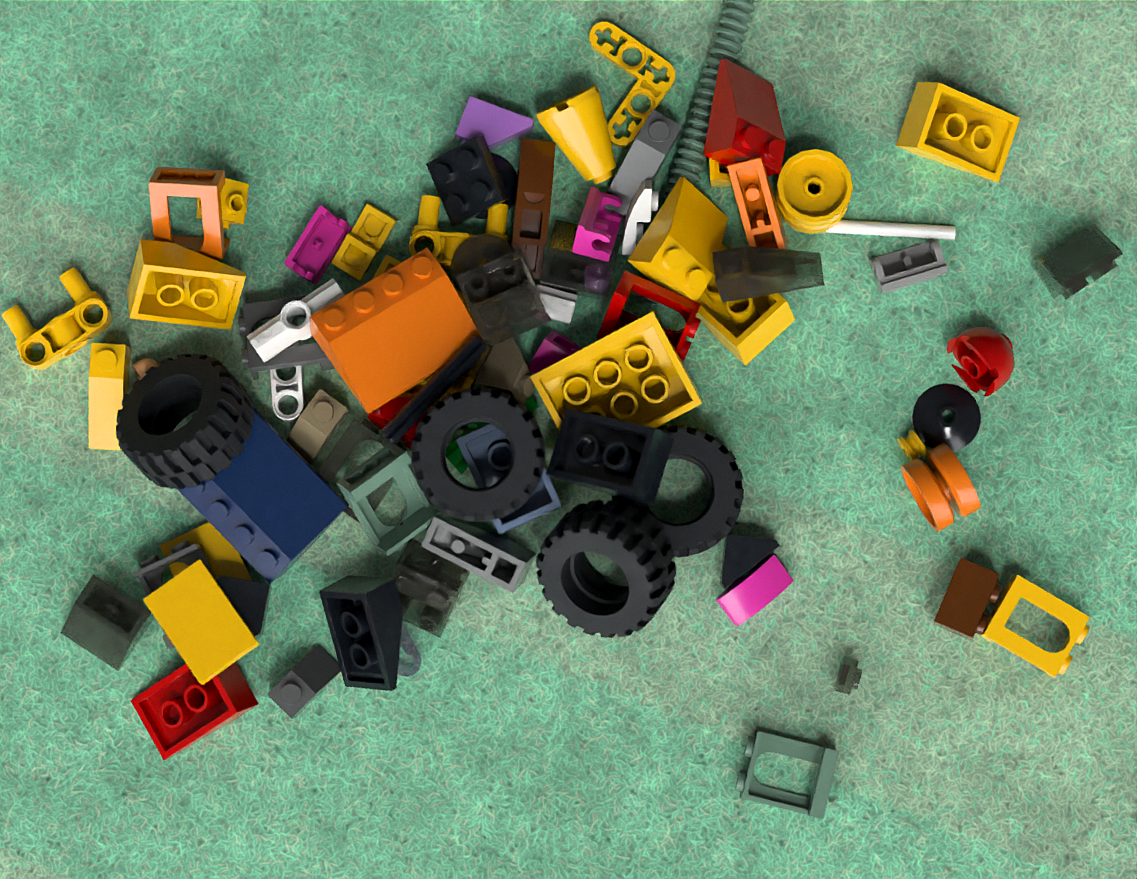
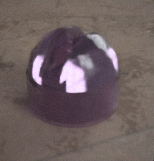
[583,264,612,294]

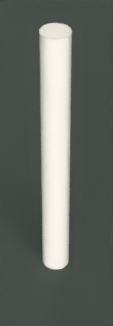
[826,220,955,240]

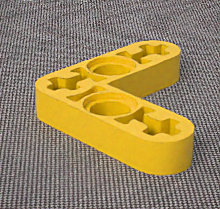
[589,22,675,148]

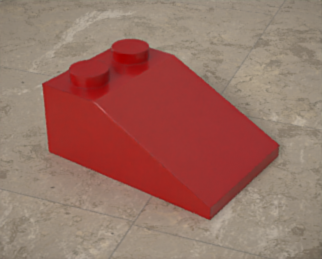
[703,58,786,176]
[130,662,259,760]

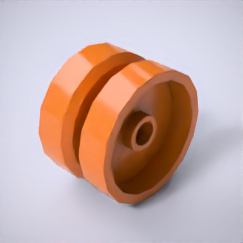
[900,443,981,532]

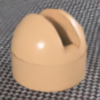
[131,358,159,380]

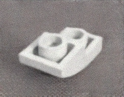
[622,180,658,255]

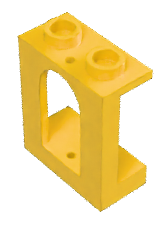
[980,575,1090,677]

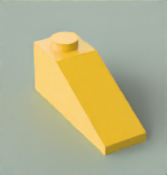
[89,343,132,450]

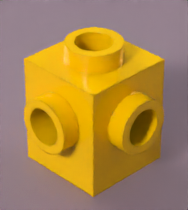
[196,178,249,230]

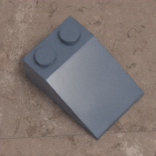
[456,424,562,536]

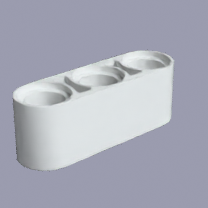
[270,323,306,423]

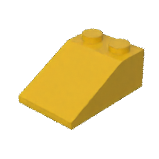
[896,82,1020,182]
[627,177,728,302]
[126,239,246,330]
[696,244,795,366]

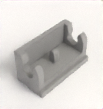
[869,239,949,295]

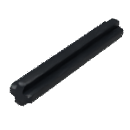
[381,335,487,444]

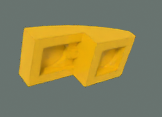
[331,203,398,280]

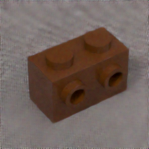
[934,558,1003,641]

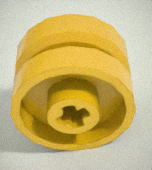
[775,149,853,234]

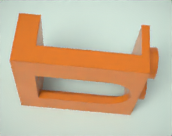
[148,167,230,260]

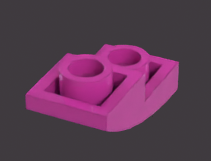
[715,554,794,626]

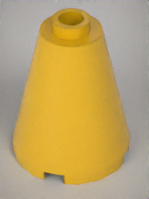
[536,85,616,184]

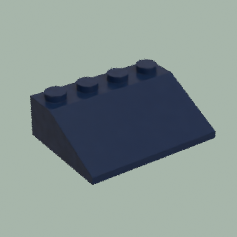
[177,407,349,584]

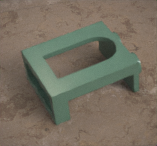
[336,443,443,556]
[735,730,839,819]

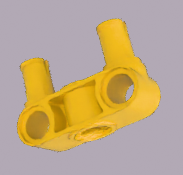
[409,195,510,272]
[1,267,113,370]

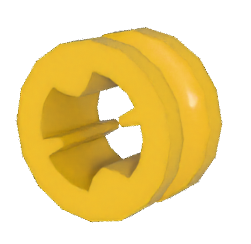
[897,430,927,461]

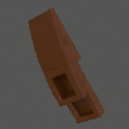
[507,138,556,280]

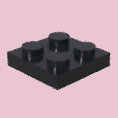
[426,136,510,226]

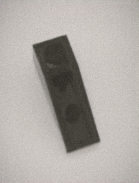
[712,246,825,303]

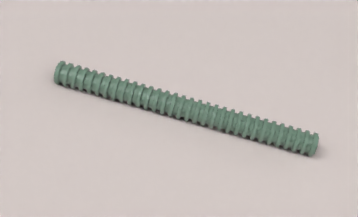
[632,0,758,304]

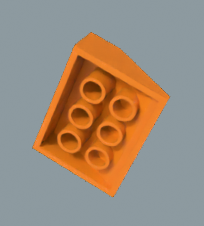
[310,248,484,414]

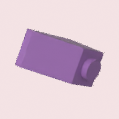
[455,96,534,150]

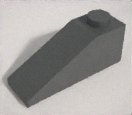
[605,109,682,218]
[421,515,536,593]

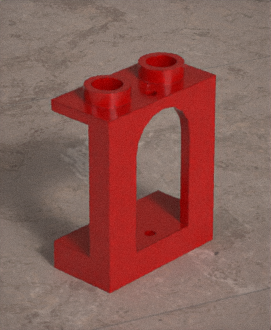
[596,271,701,361]

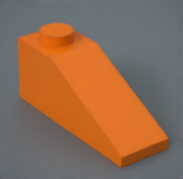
[727,156,788,263]

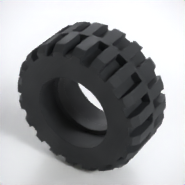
[116,353,254,489]
[411,387,545,522]
[611,424,744,558]
[536,500,676,638]

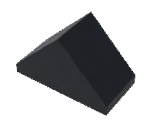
[720,534,780,589]
[216,576,272,638]

